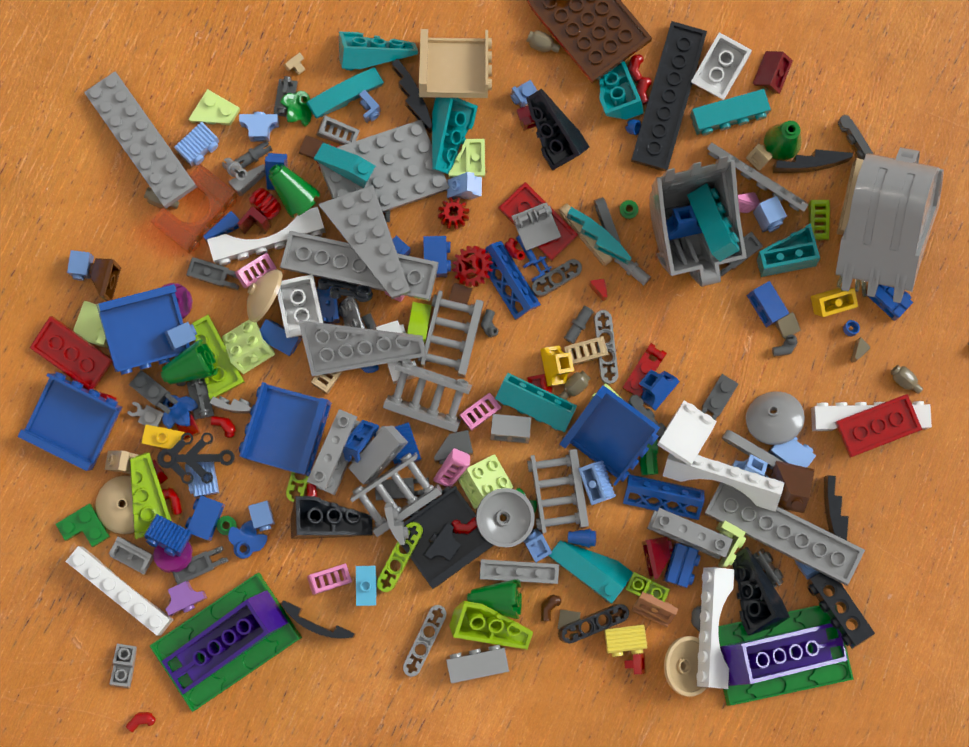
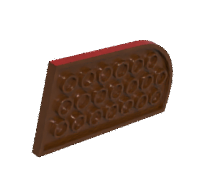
[527,0,652,84]

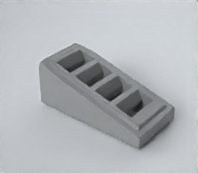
[316,116,360,145]
[228,164,266,196]

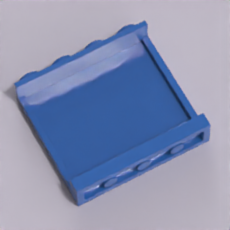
[96,284,190,375]
[18,372,122,471]
[239,382,332,477]
[559,385,660,486]

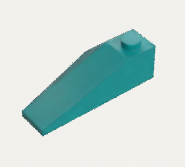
[338,31,418,71]
[600,61,644,120]
[432,97,478,174]
[548,540,633,604]

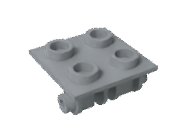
[511,202,561,251]
[339,296,365,328]

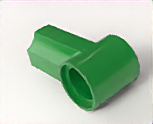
[640,440,658,476]

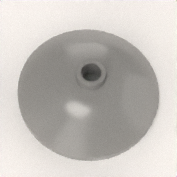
[746,391,805,445]
[476,488,535,547]

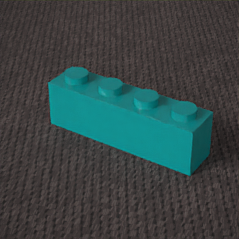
[690,89,771,136]
[687,183,740,262]
[495,373,577,432]

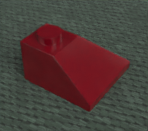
[642,537,673,580]

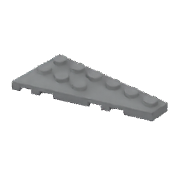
[707,142,808,211]
[318,185,411,299]
[299,320,426,376]

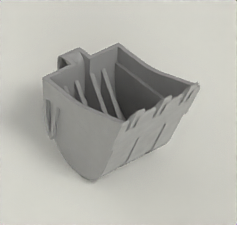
[836,147,944,303]
[649,156,747,287]

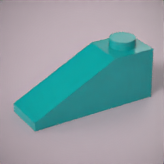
[313,143,376,188]

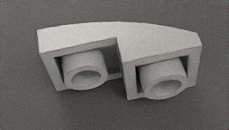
[210,396,251,414]
[384,503,409,545]
[110,644,137,689]

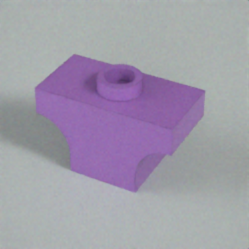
[165,581,207,616]

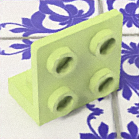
[73,301,108,348]
[222,320,275,374]
[458,455,513,509]
[716,520,746,568]

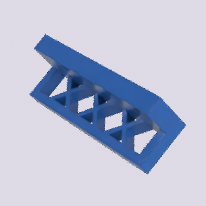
[485,241,541,320]
[623,474,705,520]

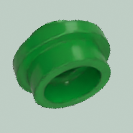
[620,200,639,219]
[217,516,237,535]

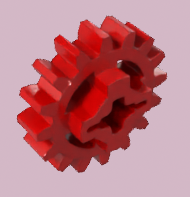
[452,246,493,287]

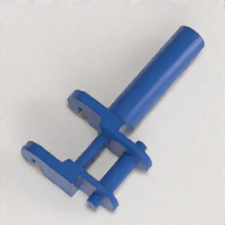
[516,236,552,282]

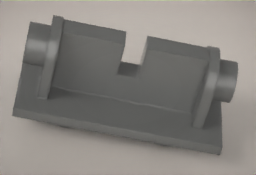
[274,76,298,117]
[186,378,214,420]
[753,548,784,588]

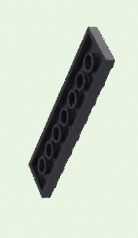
[631,21,707,171]

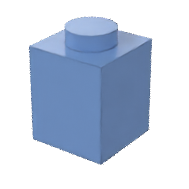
[67,250,94,281]
[164,322,197,350]
[248,501,275,532]

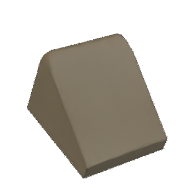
[775,312,801,339]
[850,337,870,363]
[557,609,581,632]

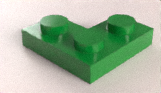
[55,503,110,547]

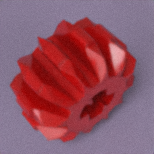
[249,188,281,220]
[438,197,470,230]

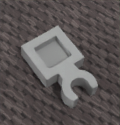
[127,402,164,427]

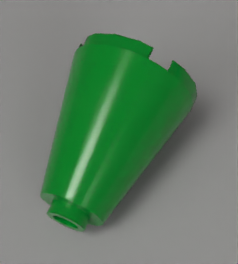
[764,121,801,161]
[268,164,320,218]
[161,340,218,385]
[467,579,522,619]

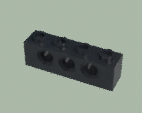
[807,573,875,649]

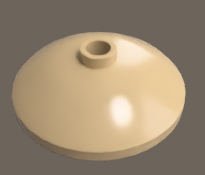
[247,269,283,323]
[96,476,134,534]
[664,636,707,696]

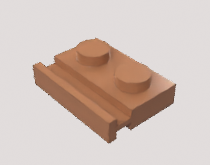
[632,592,678,627]

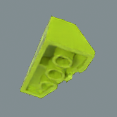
[449,601,533,650]

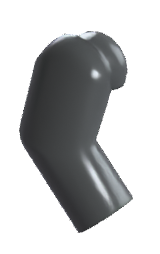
[481,309,499,338]
[362,313,377,330]
[772,335,797,357]
[691,606,701,632]

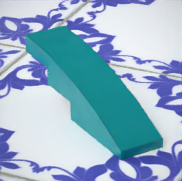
[307,67,384,119]
[567,207,631,265]

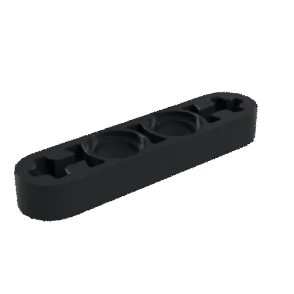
[558,604,629,644]

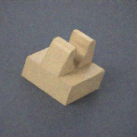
[283,52,305,75]
[746,144,772,171]

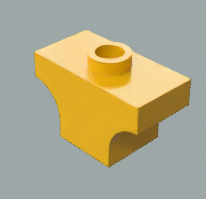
[540,346,574,387]
[141,424,185,452]

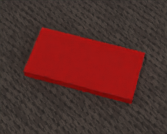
[498,182,578,262]
[29,316,112,390]
[835,394,923,458]

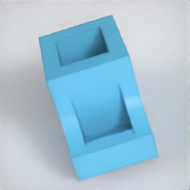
[356,566,377,606]

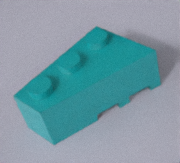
[756,223,820,277]

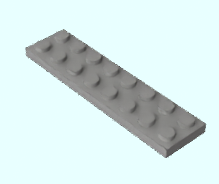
[84,71,197,208]
[280,231,439,301]
[705,482,865,586]

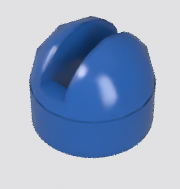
[625,119,641,135]
[843,320,860,337]

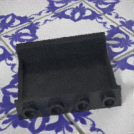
[402,486,494,589]

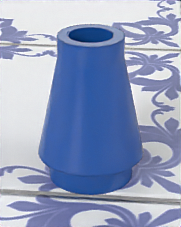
[568,529,596,548]

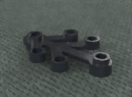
[318,278,373,302]
[157,433,235,484]

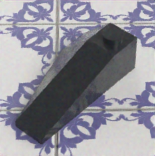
[526,89,589,171]
[290,496,373,539]
[733,547,790,636]

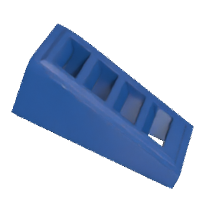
[203,211,240,243]

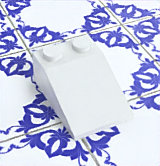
[691,32,752,100]
[277,275,323,338]
[657,400,717,466]

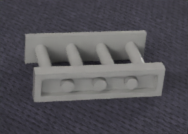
[418,290,484,377]
[383,360,472,433]
[307,409,360,495]
[527,449,589,534]
[350,452,442,537]
[647,508,733,559]

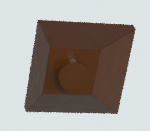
[89,258,121,301]
[770,461,814,513]

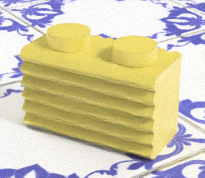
[604,625,647,657]

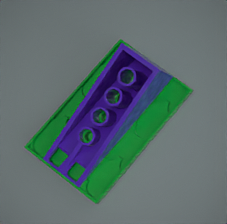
[150,573,302,712]
[718,605,854,706]

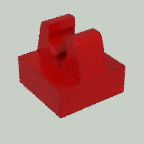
[624,653,646,674]

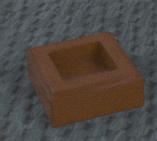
[299,135,324,159]
[449,283,472,304]

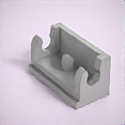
[490,414,531,444]
[109,537,154,575]

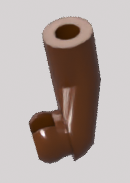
[541,595,561,621]

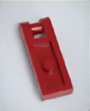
[622,343,667,396]

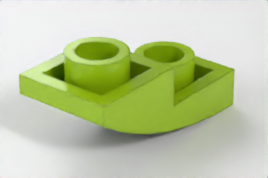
[407,302,432,342]
[626,572,670,602]

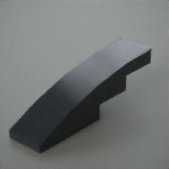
[392,59,432,133]
[773,149,853,173]
[824,475,849,541]

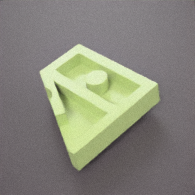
[188,89,240,125]
[449,139,485,178]

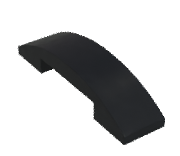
[282,600,355,638]

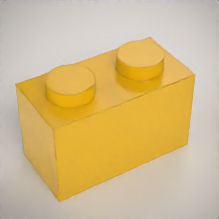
[811,287,858,317]

